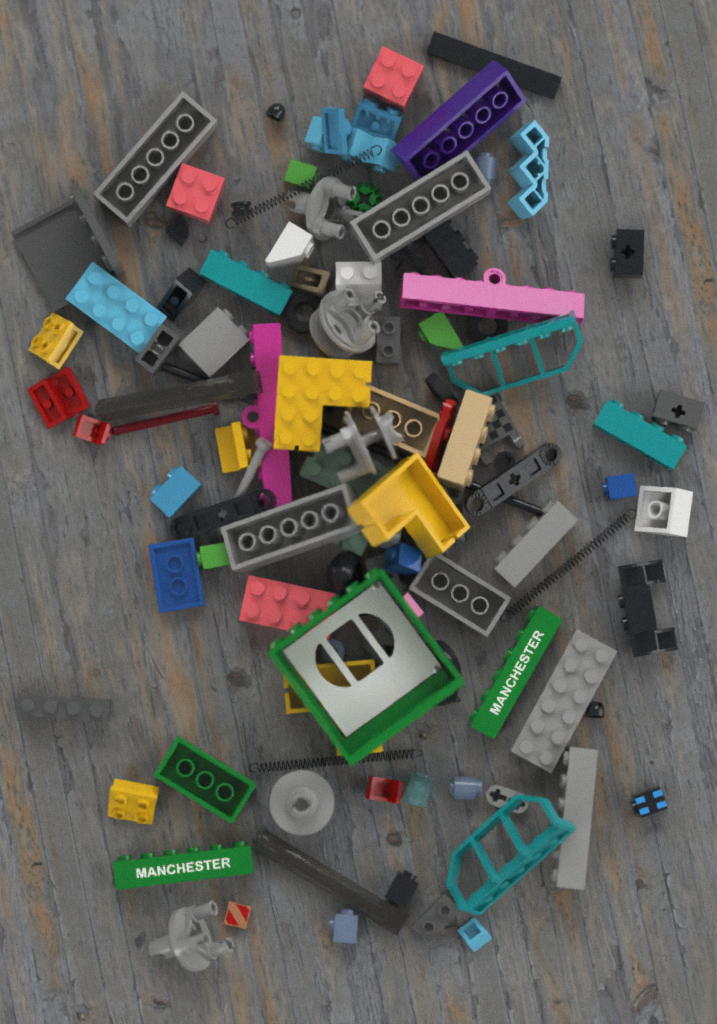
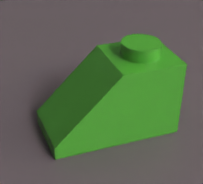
[417,312,463,351]

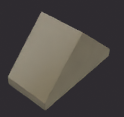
[290,265,331,299]

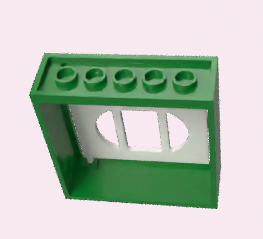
[268,567,465,767]

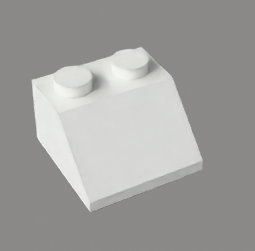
[265,221,315,269]
[336,261,382,311]
[634,486,693,537]

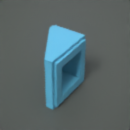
[457,916,492,952]

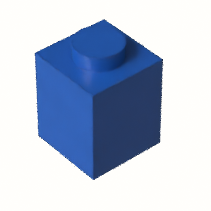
[602,473,637,501]
[384,542,423,577]

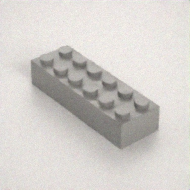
[93,91,219,228]
[349,150,492,265]
[221,483,363,573]
[509,629,617,773]
[550,746,598,890]

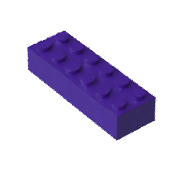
[391,60,527,182]

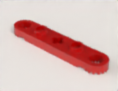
[425,398,458,479]

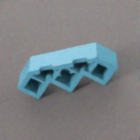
[304,116,399,174]
[507,120,549,220]

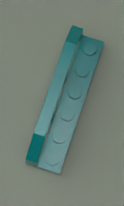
[441,310,583,396]
[446,794,577,915]

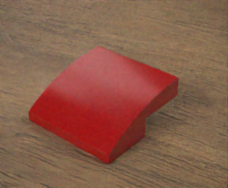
[27,367,92,429]

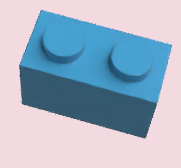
[150,466,202,519]

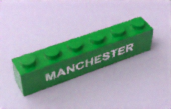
[468,606,563,739]
[112,841,255,890]

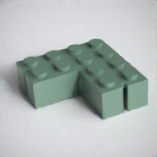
[299,434,391,557]

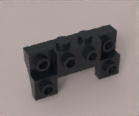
[617,559,678,657]

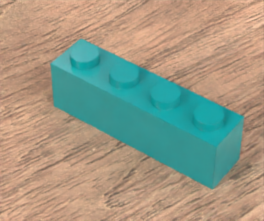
[199,249,293,318]
[592,399,687,471]

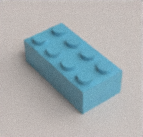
[65,262,167,353]

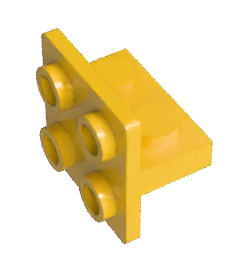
[29,313,84,370]
[215,420,262,473]
[107,778,160,825]

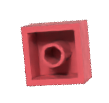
[363,47,424,112]
[166,163,226,225]

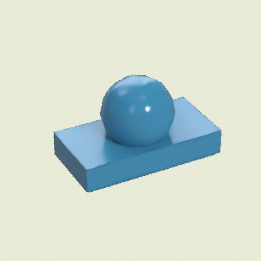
[321,107,352,155]

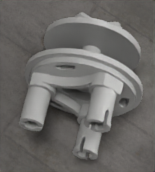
[309,288,387,359]
[321,405,404,484]

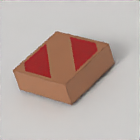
[224,901,252,929]

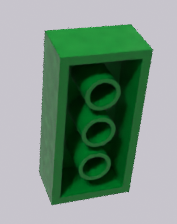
[153,735,258,824]

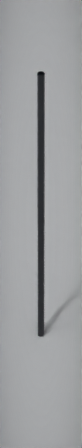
[162,362,543,516]

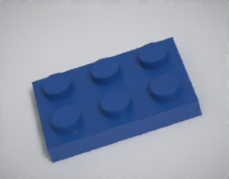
[148,537,205,613]

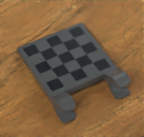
[456,393,524,467]

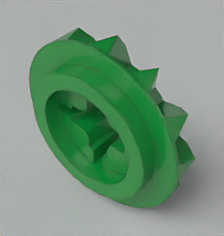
[346,181,383,212]

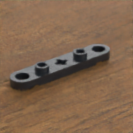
[464,443,562,516]
[170,488,276,539]

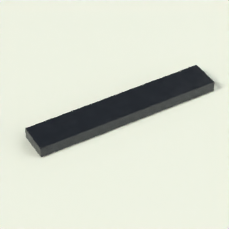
[426,31,562,100]

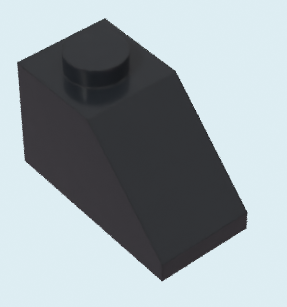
[157,267,207,322]

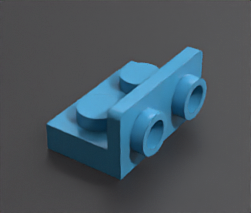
[351,98,404,141]

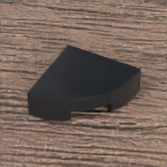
[166,214,189,247]

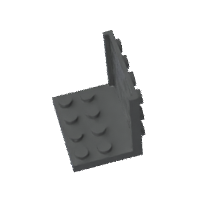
[11,183,126,313]

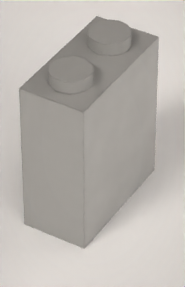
[178,307,250,380]

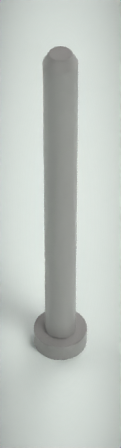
[218,437,272,538]

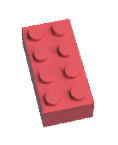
[239,575,336,640]

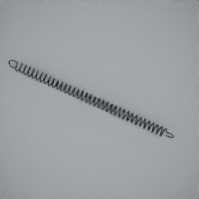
[225,145,382,229]
[500,509,637,622]
[249,749,423,773]

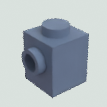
[329,909,358,944]

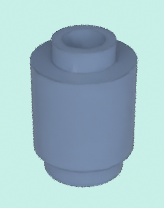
[474,153,497,186]
[321,639,345,663]
[449,776,482,800]

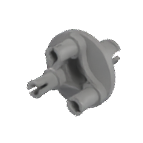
[284,176,365,241]
[270,770,335,835]
[149,901,234,972]

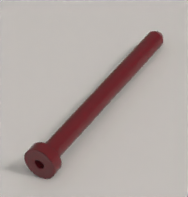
[111,400,220,436]

